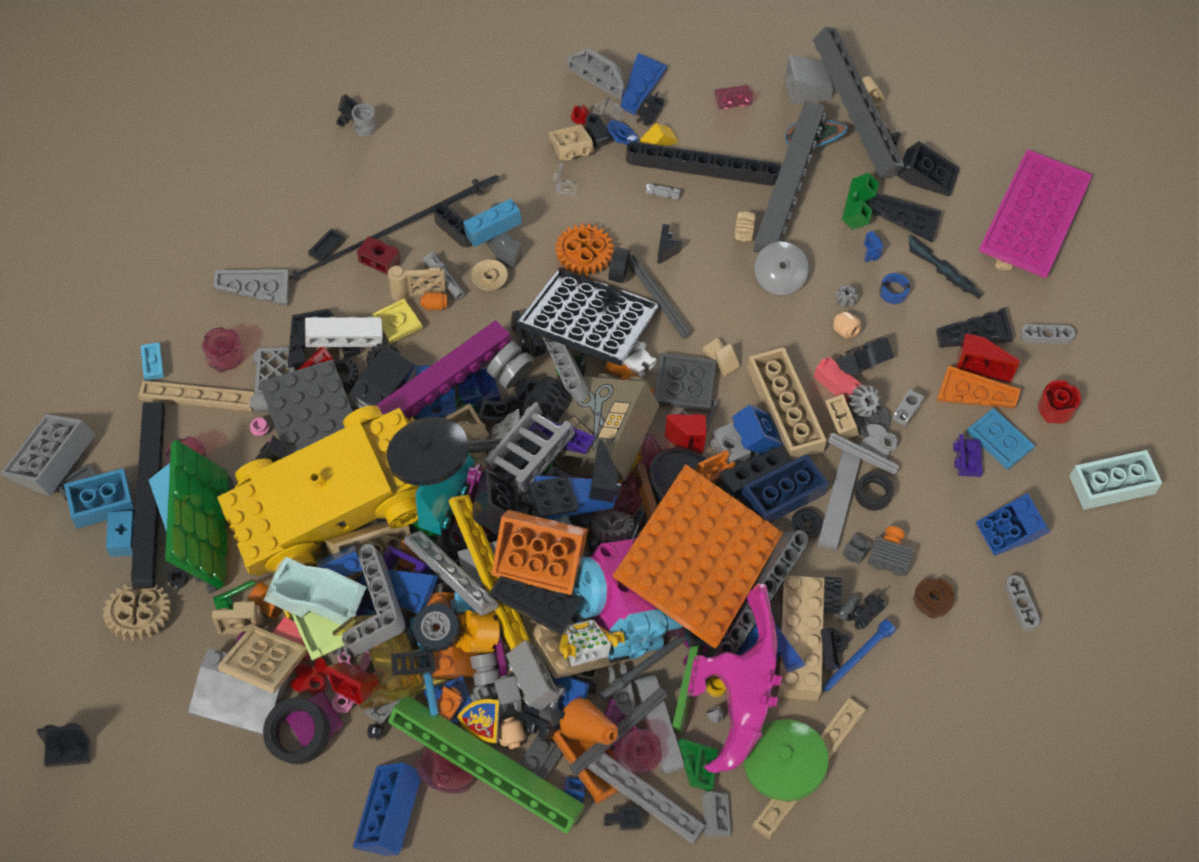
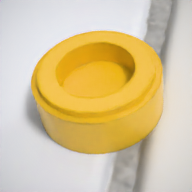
[706,676,726,697]

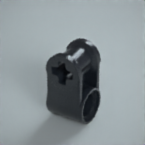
[584,113,612,148]

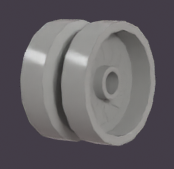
[487,341,534,390]

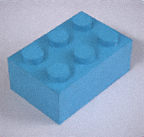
[64,468,135,529]

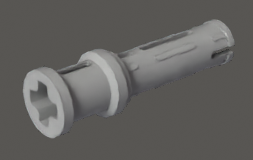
[423,252,465,300]

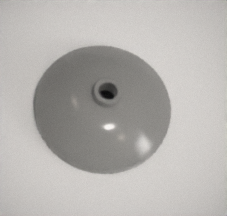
[754,242,809,296]

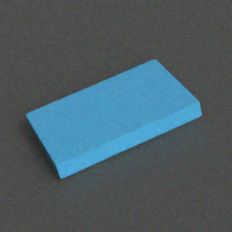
[966,408,1035,470]

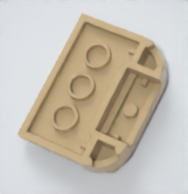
[532,614,617,679]

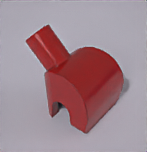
[571,105,590,124]

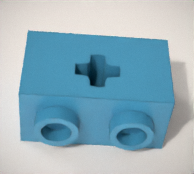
[106,511,135,557]

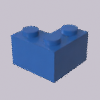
[317,545,362,578]

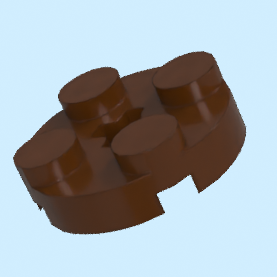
[913,578,955,619]

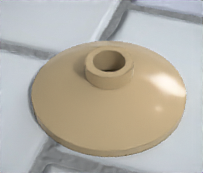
[471,259,508,291]

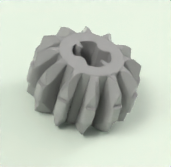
[848,385,882,417]

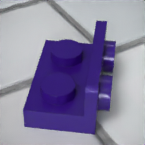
[953,434,983,477]

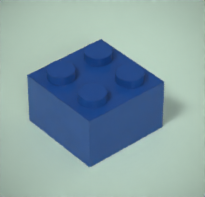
[732,405,784,455]

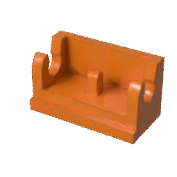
[695,450,735,484]

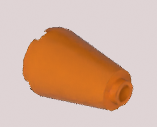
[560,698,618,745]

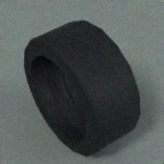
[608,247,630,283]
[855,472,894,511]

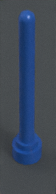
[822,619,896,691]

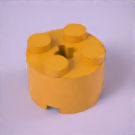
[455,610,500,653]

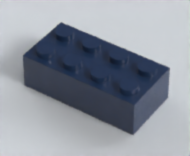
[739,454,829,523]

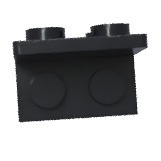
[37,723,90,768]

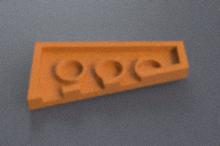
[936,366,1021,409]

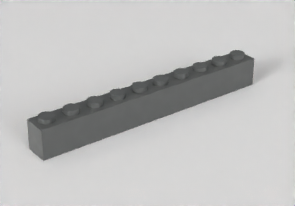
[813,27,905,179]
[753,100,827,253]

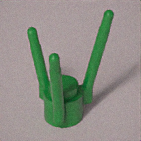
[213,580,256,611]

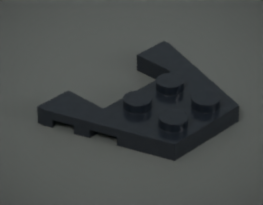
[288,308,360,368]

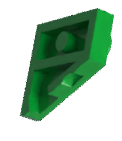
[678,739,718,792]

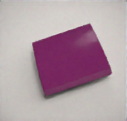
[286,692,344,748]

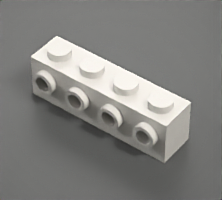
[305,317,382,347]

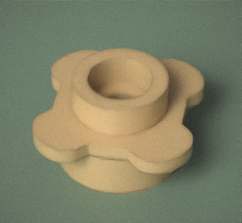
[995,258,1013,270]

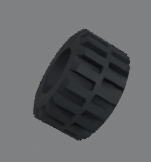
[522,376,571,422]

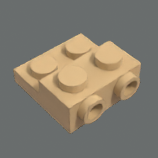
[549,124,593,160]
[212,600,264,635]

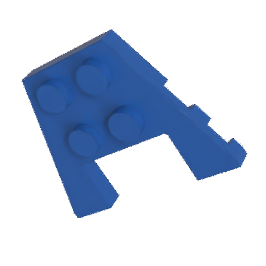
[735,622,806,673]

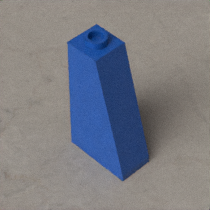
[534,476,617,520]

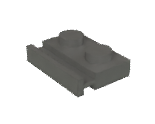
[519,735,563,781]

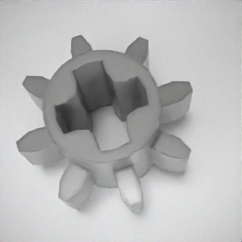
[834,284,858,308]
[470,684,497,702]

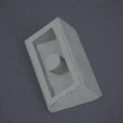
[702,791,731,837]

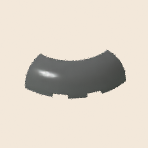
[486,202,522,269]

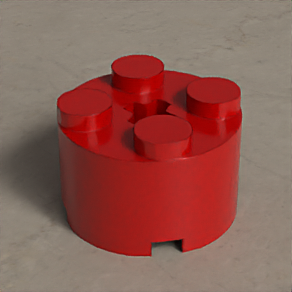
[1038,380,1081,424]

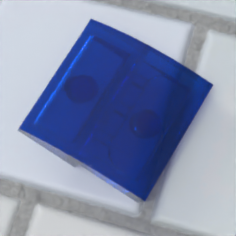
[457,368,501,404]

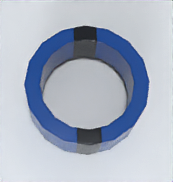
[879,273,910,304]

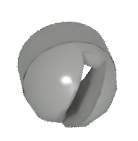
[706,705,724,723]

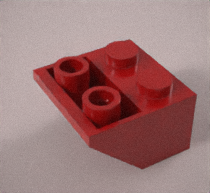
[665,413,706,454]

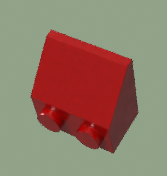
[326,661,381,709]

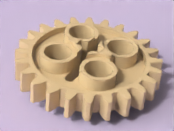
[103,584,171,641]

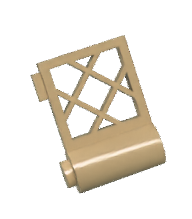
[388,266,446,301]

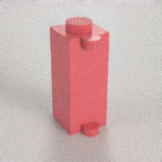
[814,357,862,404]

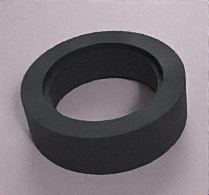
[263,698,330,764]

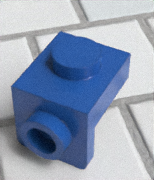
[864,230,884,263]

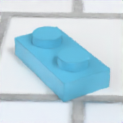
[140,342,164,381]

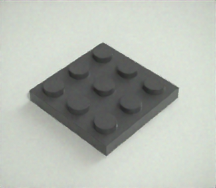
[654,353,717,412]

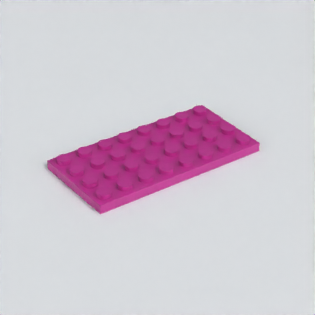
[979,149,1092,278]

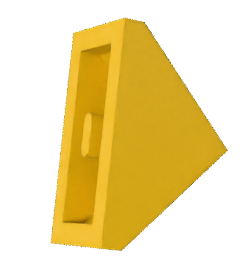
[640,123,678,147]

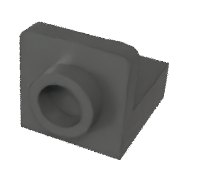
[842,534,872,564]

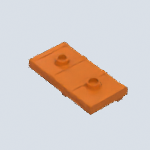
[552,730,621,804]

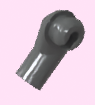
[838,595,860,621]

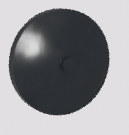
[386,417,469,486]
[647,447,717,502]

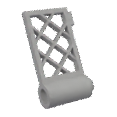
[250,347,295,412]

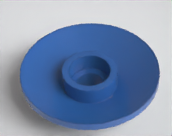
[607,120,638,145]

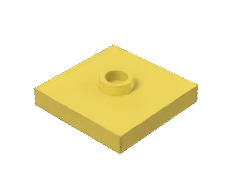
[372,298,423,344]

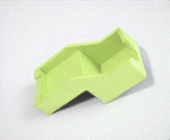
[291,611,346,661]

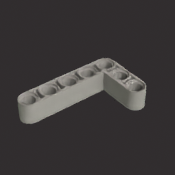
[342,544,405,654]

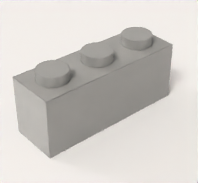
[506,640,560,710]

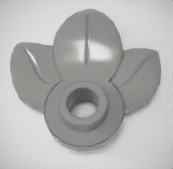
[860,424,898,458]

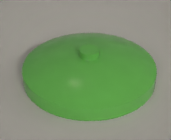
[743,719,828,801]

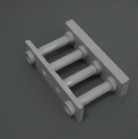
[485,402,575,492]

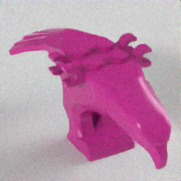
[687,584,782,773]

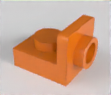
[437,687,463,722]

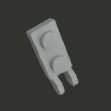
[608,664,636,715]

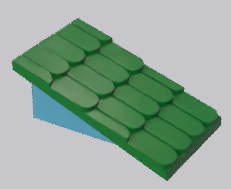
[149,439,229,589]

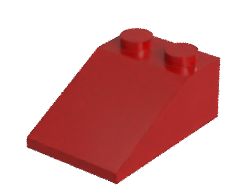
[956,334,1020,383]

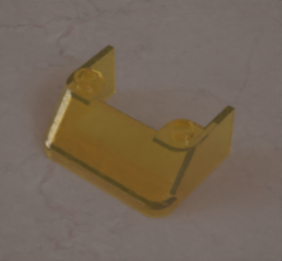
[332,615,425,709]

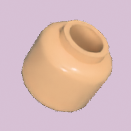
[833,312,861,339]
[498,717,526,750]

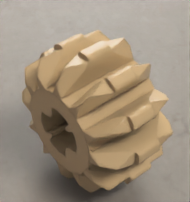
[735,211,756,242]

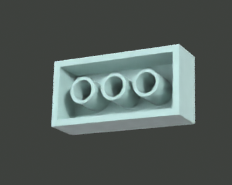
[1069,450,1162,510]

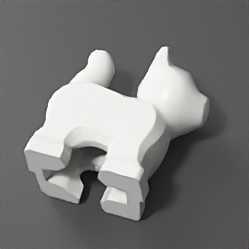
[624,341,657,378]

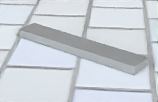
[817,450,860,551]
[404,531,498,616]
[588,753,706,844]

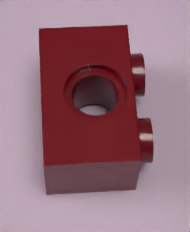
[357,236,401,275]

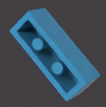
[463,198,522,247]

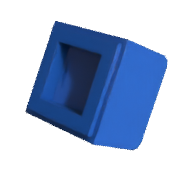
[563,777,586,804]

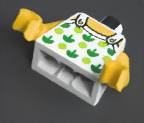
[559,615,625,666]

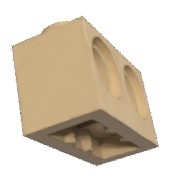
[825,394,859,439]

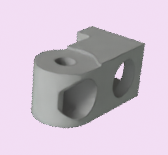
[892,389,924,427]

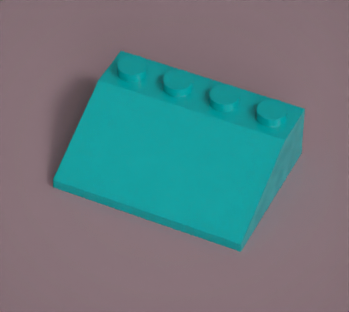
[415,453,475,535]

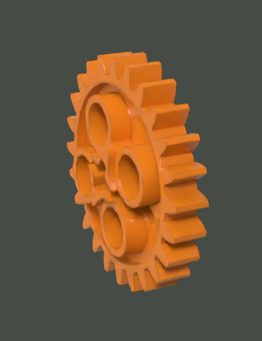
[555,223,614,276]

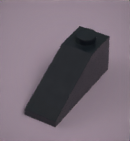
[589,439,621,503]

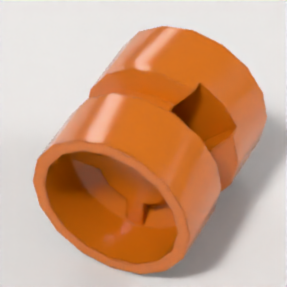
[248,582,283,619]

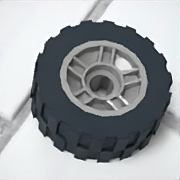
[412,603,461,652]

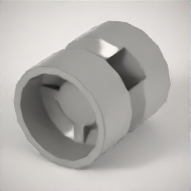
[352,103,377,137]
[470,652,501,686]

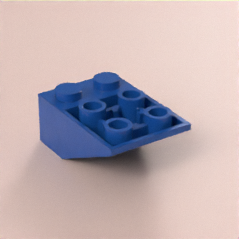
[975,493,1051,556]

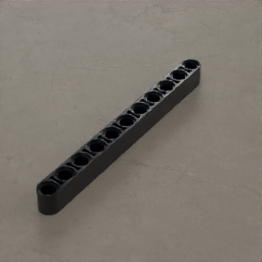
[131,401,165,590]

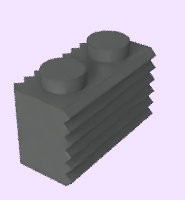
[867,537,914,576]

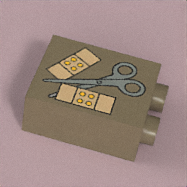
[553,374,659,481]

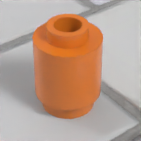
[420,292,447,311]

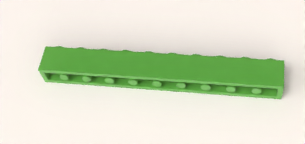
[388,695,585,834]

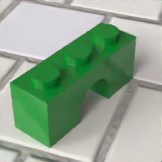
[842,172,879,230]

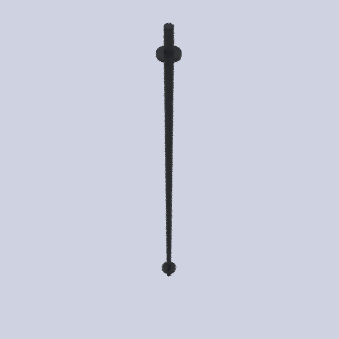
[289,175,499,281]

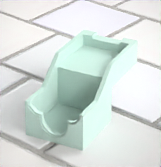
[264,557,366,628]

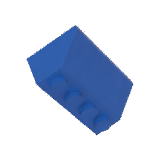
[353,762,422,856]

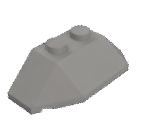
[567,48,624,101]

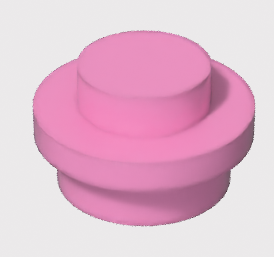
[250,417,270,436]

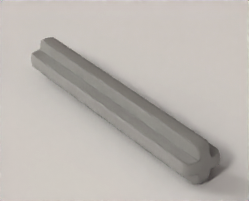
[827,432,899,475]

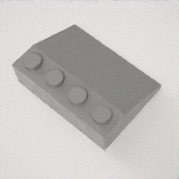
[0,414,96,496]
[188,648,290,735]

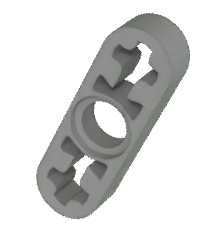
[1020,324,1075,344]
[1005,575,1040,632]

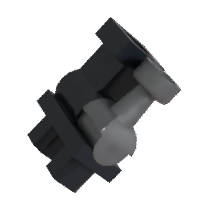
[520,682,566,740]

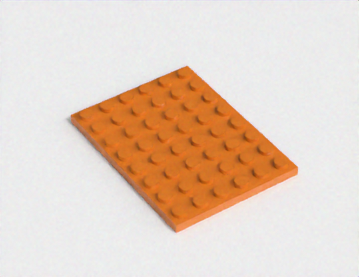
[612,464,783,648]

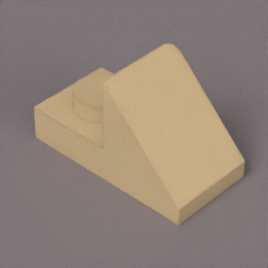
[702,338,740,377]

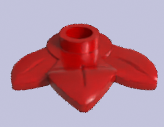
[290,658,327,695]

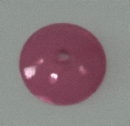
[415,746,477,794]

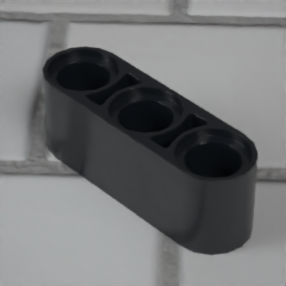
[433,203,472,248]

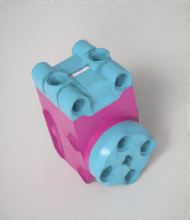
[566,538,682,659]

